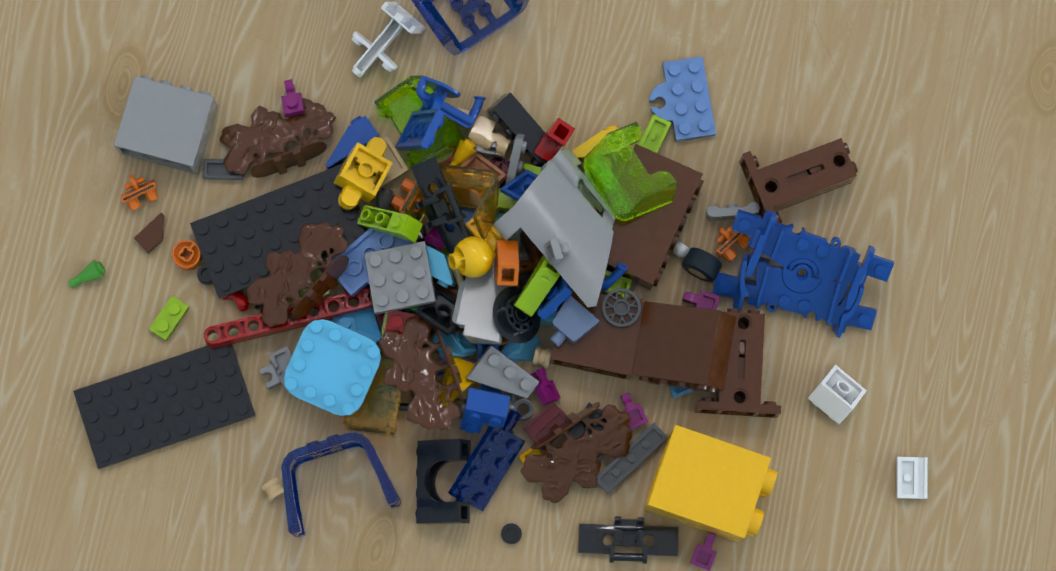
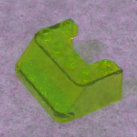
[583,122,678,221]

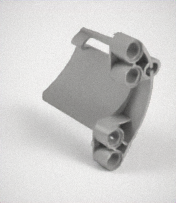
[493,148,616,308]

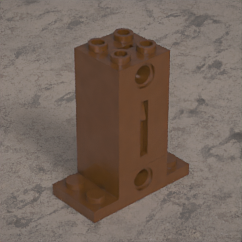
[739,138,858,223]
[695,308,781,418]

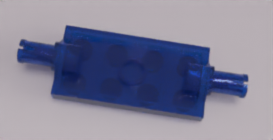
[448,408,525,511]

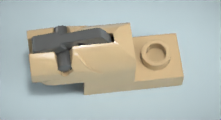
[458,107,511,159]

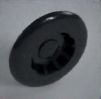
[493,286,541,343]

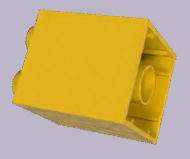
[644,425,778,542]

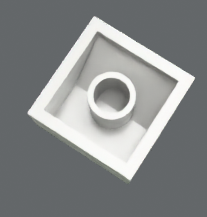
[808,365,867,425]

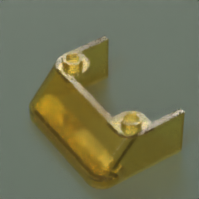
[403,164,499,239]

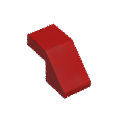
[533,118,575,162]

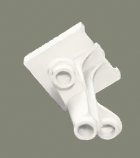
[352,2,426,78]

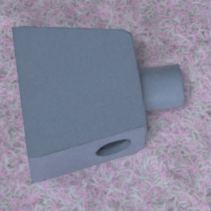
[550,296,599,347]

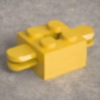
[333,137,393,210]

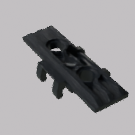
[410,157,471,254]
[578,516,678,564]

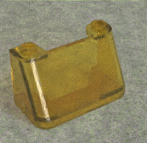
[343,351,402,438]

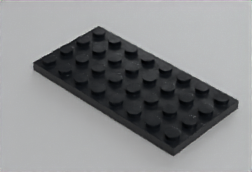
[190,164,368,299]
[73,345,256,469]

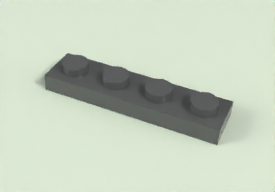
[596,423,668,494]

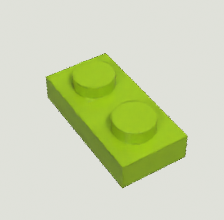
[639,114,671,153]
[149,296,190,341]

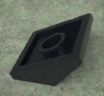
[415,288,460,336]

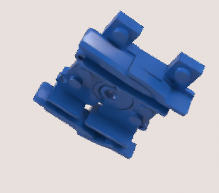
[712,209,894,338]

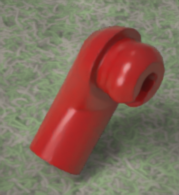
[223,291,249,311]

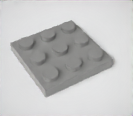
[364,241,436,314]

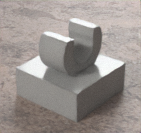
[544,238,570,265]

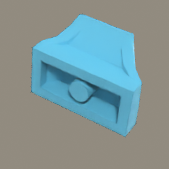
[432,330,477,357]
[501,335,541,363]

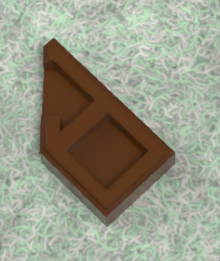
[134,213,164,254]

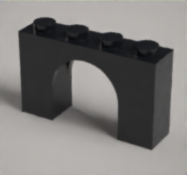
[415,439,471,525]

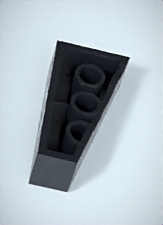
[487,92,547,168]

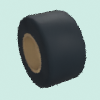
[682,247,722,282]

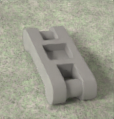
[706,202,760,221]

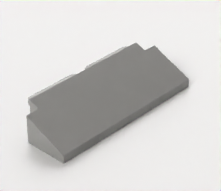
[452,222,523,344]

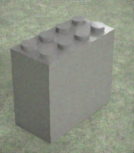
[114,75,218,174]

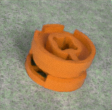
[172,240,203,271]

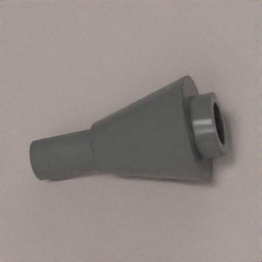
[376,188,395,210]

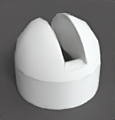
[673,241,690,258]

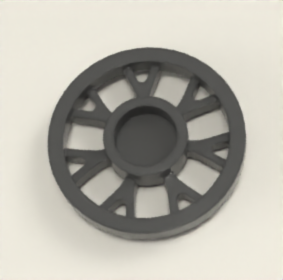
[602,288,641,327]

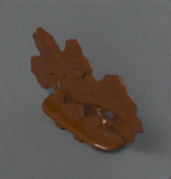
[220,98,336,178]
[247,222,349,327]
[379,315,466,430]
[520,402,633,503]

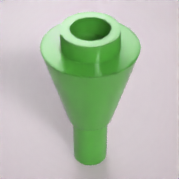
[68,260,106,288]

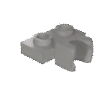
[259,346,292,392]

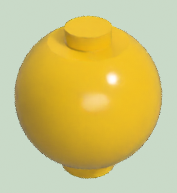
[448,236,496,278]

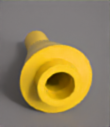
[446,138,477,173]

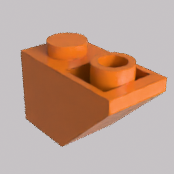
[494,239,519,286]

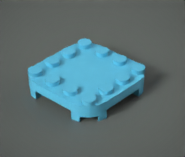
[284,319,382,416]

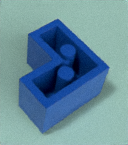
[460,388,510,433]

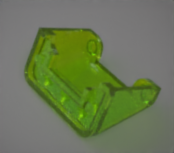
[374,75,465,167]

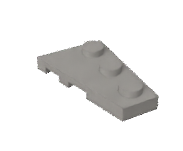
[465,345,539,398]

